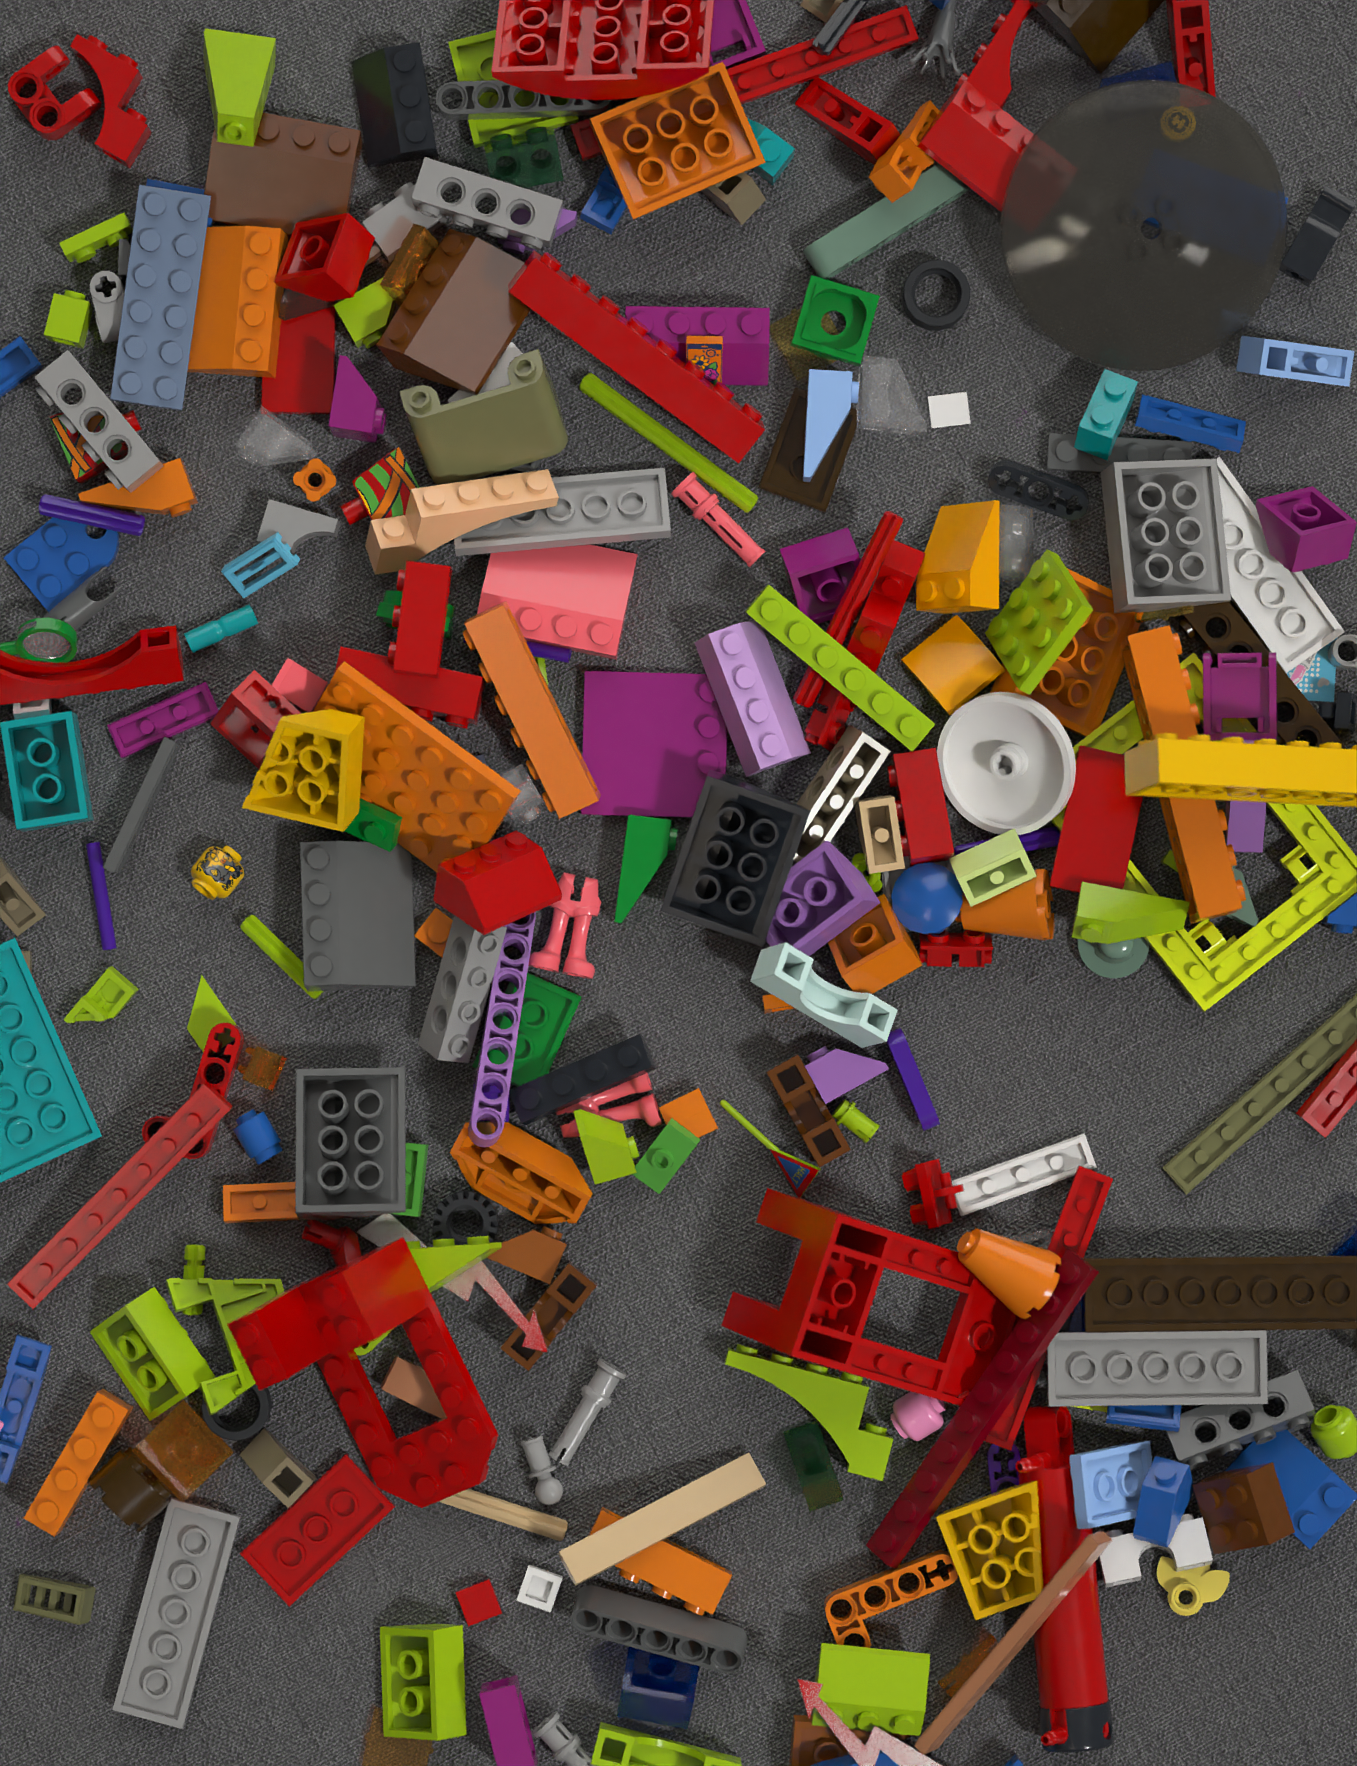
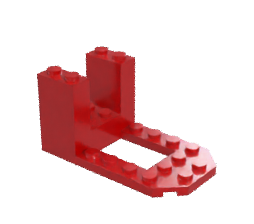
[721,1188,1020,1406]
[227,1237,499,1508]

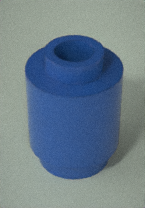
[233,1109,283,1165]

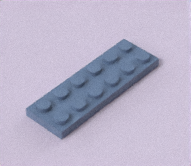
[110,185,211,411]

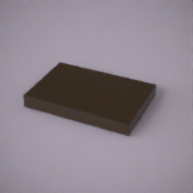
[758,387,862,514]

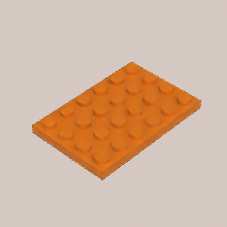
[313,661,521,872]

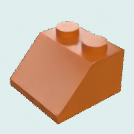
[828,893,922,994]

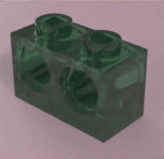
[483,127,564,188]

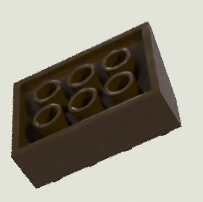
[1028,0,1164,75]

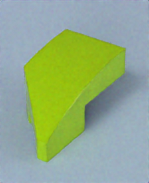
[63,966,139,1023]

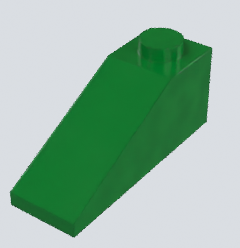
[614,814,678,924]

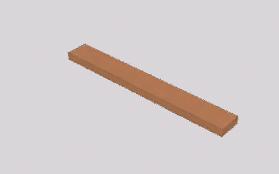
[914,1531,1112,1755]

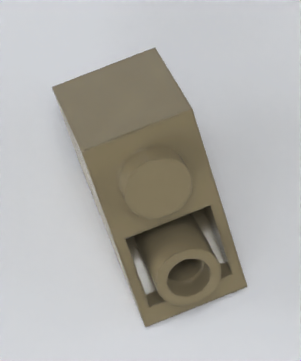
[239,1428,317,1508]

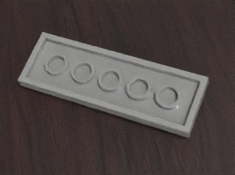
[454,468,671,556]
[1047,1330,1268,1406]
[112,1497,241,1729]

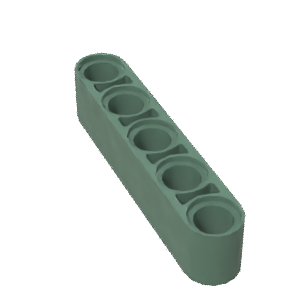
[803,163,970,280]

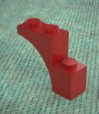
[70,34,152,169]
[847,540,926,673]

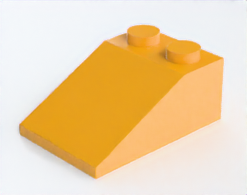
[916,500,1000,614]

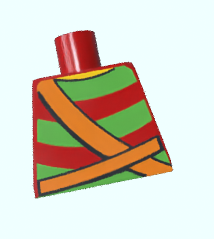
[49,410,142,484]
[340,447,420,525]

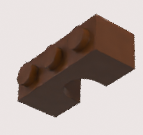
[766,1054,851,1167]
[500,1261,598,1371]

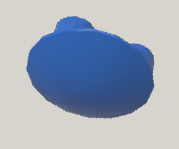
[891,862,963,934]

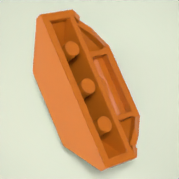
[450,1122,593,1224]

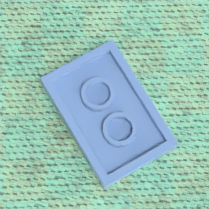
[1069,1440,1152,1529]

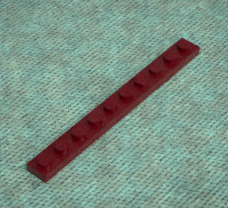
[866,1249,1099,1569]

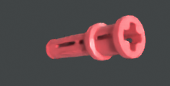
[671,472,766,567]

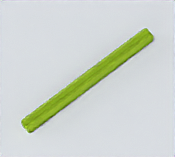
[579,373,758,513]

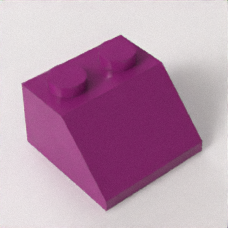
[329,355,387,443]
[1255,486,1357,572]
[780,527,869,624]

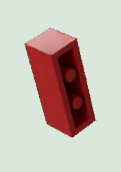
[388,561,452,678]
[887,748,954,866]

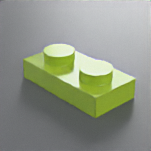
[59,213,133,263]

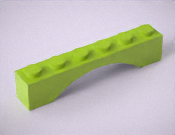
[745,584,935,752]

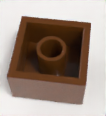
[1192,1462,1295,1554]

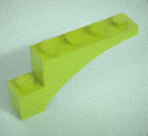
[725,1344,893,1481]

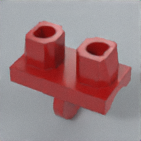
[902,1159,964,1229]

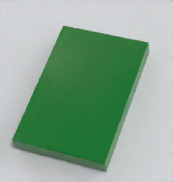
[472,973,582,1087]

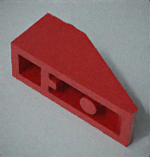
[1166,0,1216,106]
[795,77,901,165]

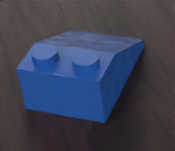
[1224,1429,1357,1549]

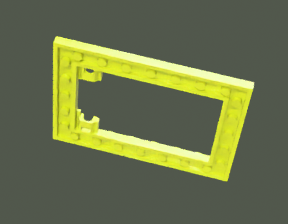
[1051,653,1357,1012]

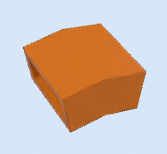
[659,1088,718,1138]

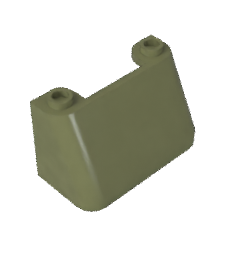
[400,349,568,485]

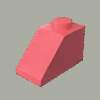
[272,658,329,713]

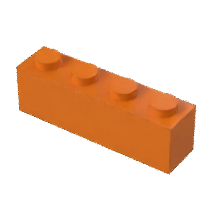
[23,1389,134,1537]
[588,1507,732,1616]

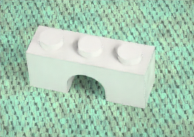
[1098,1514,1213,1588]

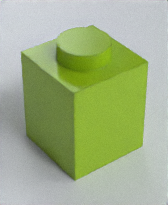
[44,290,93,349]

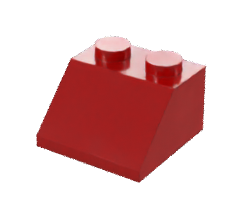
[274,213,375,302]

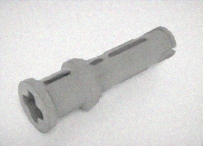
[548,1358,627,1466]
[532,1711,597,1766]

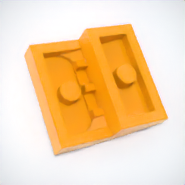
[901,615,1005,716]

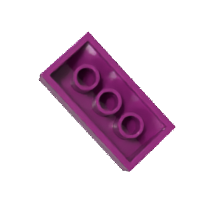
[625,306,770,386]

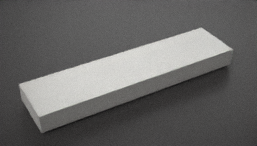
[952,1133,1097,1216]

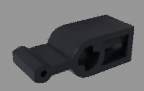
[1277,186,1357,287]

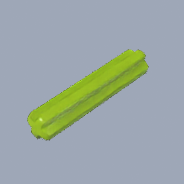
[240,914,324,999]

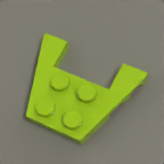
[165,1278,284,1415]

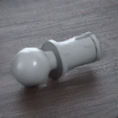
[521,1435,563,1505]

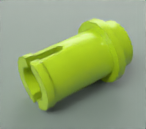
[832,1099,880,1143]

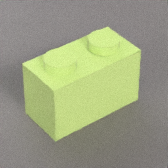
[949,828,1037,907]

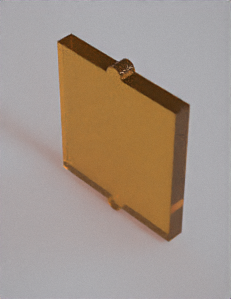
[362,1706,434,1766]

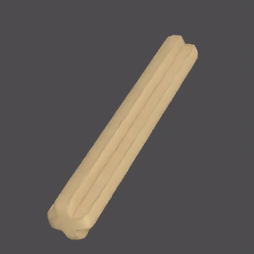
[438,1489,568,1541]

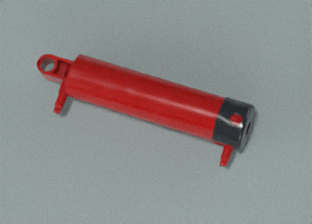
[1015,1406,1114,1753]

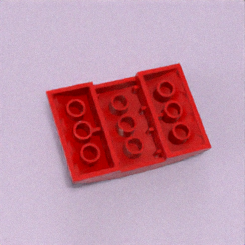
[491,0,715,100]

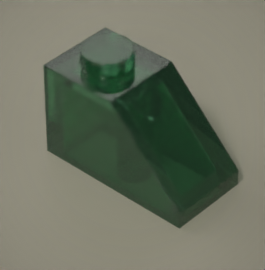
[783,1421,844,1512]

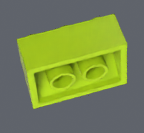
[90,1287,215,1421]
[380,1624,467,1741]
[812,1643,930,1736]

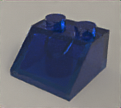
[616,1646,699,1729]

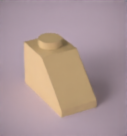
[855,795,905,874]

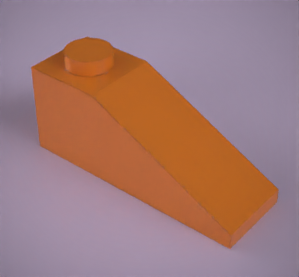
[78,458,198,517]

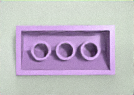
[695,620,811,777]

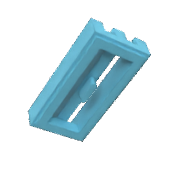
[221,532,300,599]

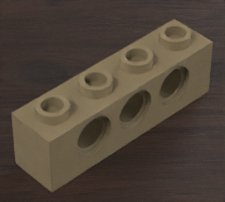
[793,725,890,863]

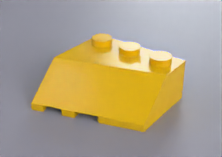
[242,709,365,832]
[936,1480,1043,1620]

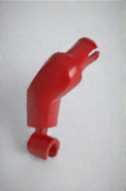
[302,1220,362,1267]

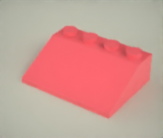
[477,545,638,660]

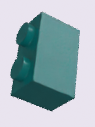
[1074,369,1138,460]

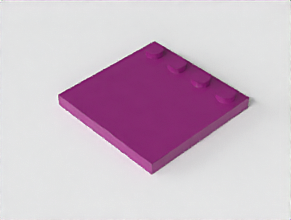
[581,671,727,818]

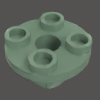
[1077,937,1150,979]

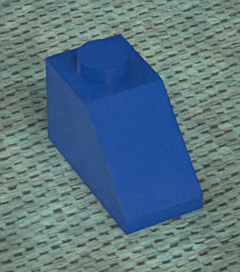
[1133,1456,1194,1548]

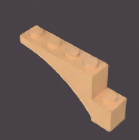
[365,469,559,575]

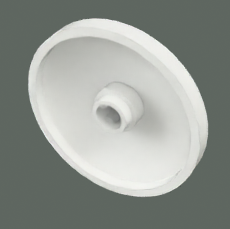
[937,692,1076,835]

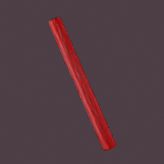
[793,511,903,708]

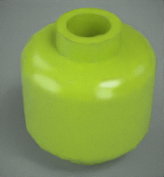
[1311,1405,1357,1459]

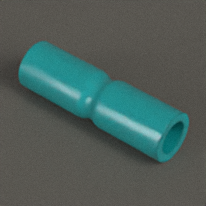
[184,604,259,653]

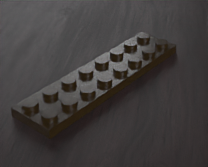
[1083,1255,1357,1332]

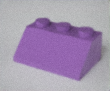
[766,841,880,956]

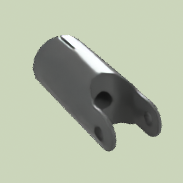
[43,566,124,641]

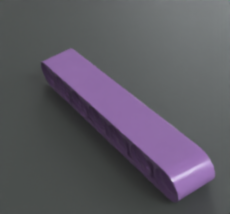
[468,912,536,1147]

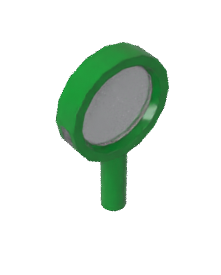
[0,617,78,663]

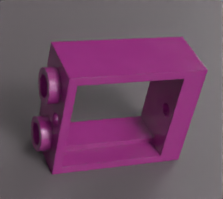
[479,1675,538,1766]

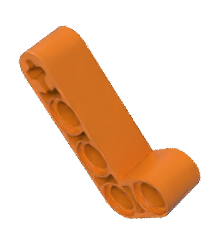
[824,1550,958,1648]

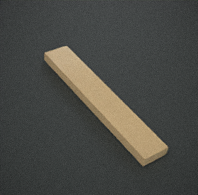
[558,1453,766,1586]

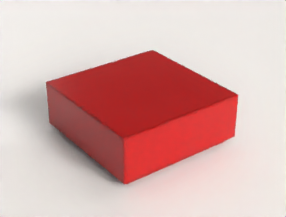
[455,1578,503,1627]

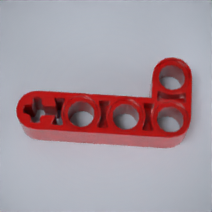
[142,1023,244,1159]

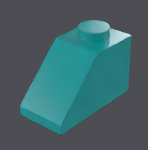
[747,118,795,185]

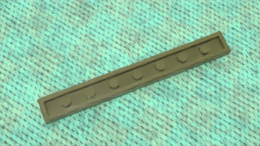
[1161,993,1357,1195]

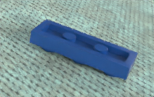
[1135,394,1246,453]

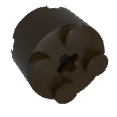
[89,1446,172,1532]

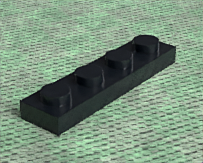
[509,1034,656,1126]

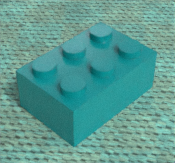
[0,711,94,832]

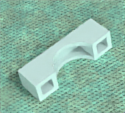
[750,942,897,1048]

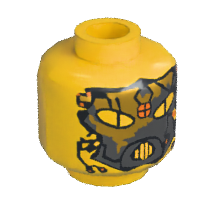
[191,845,245,900]

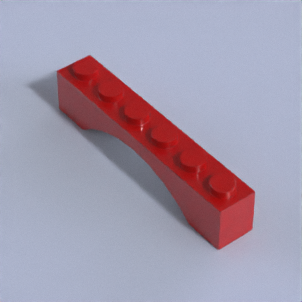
[953,0,1034,109]
[0,625,184,705]

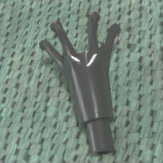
[908,0,961,81]

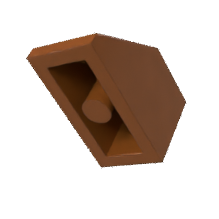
[486,1226,567,1284]

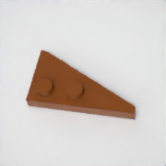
[789,1715,911,1766]

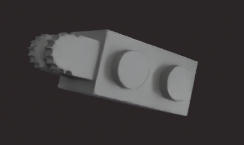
[362,182,447,266]

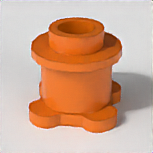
[293,458,336,502]

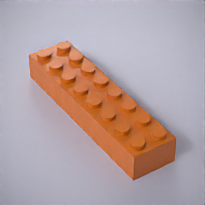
[1120,625,1246,924]

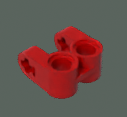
[8,45,102,141]

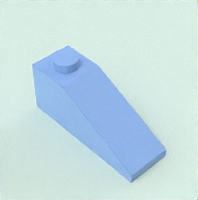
[1236,336,1355,387]
[803,369,859,482]

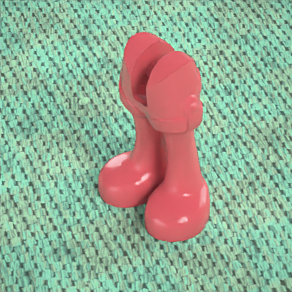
[528,872,602,979]
[556,1073,662,1138]

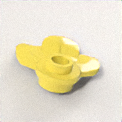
[1156,1556,1230,1616]

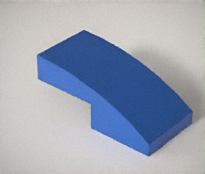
[580,165,627,235]

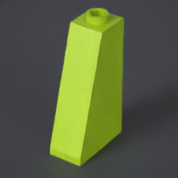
[203,28,276,147]

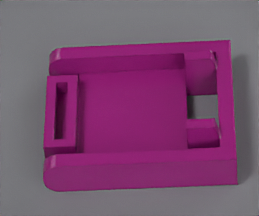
[710,0,766,69]
[1203,652,1277,740]

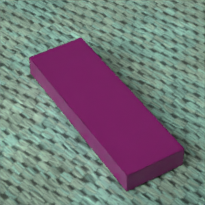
[107,682,219,759]

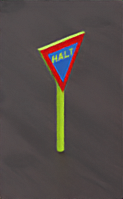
[720,1100,821,1198]

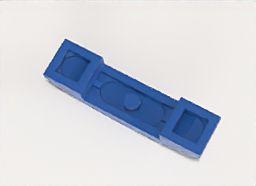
[0,1335,52,1483]

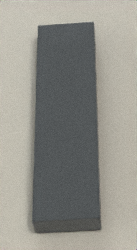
[103,737,180,874]

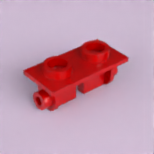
[804,680,857,752]
[919,930,993,967]

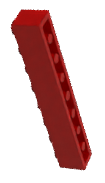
[508,250,765,463]

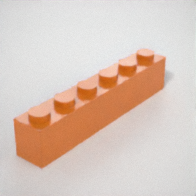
[462,601,601,819]

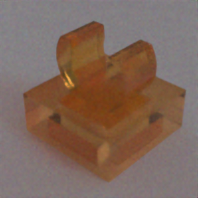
[238,1046,287,1091]

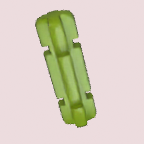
[182,1244,206,1315]

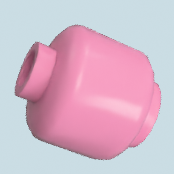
[890,1391,946,1441]

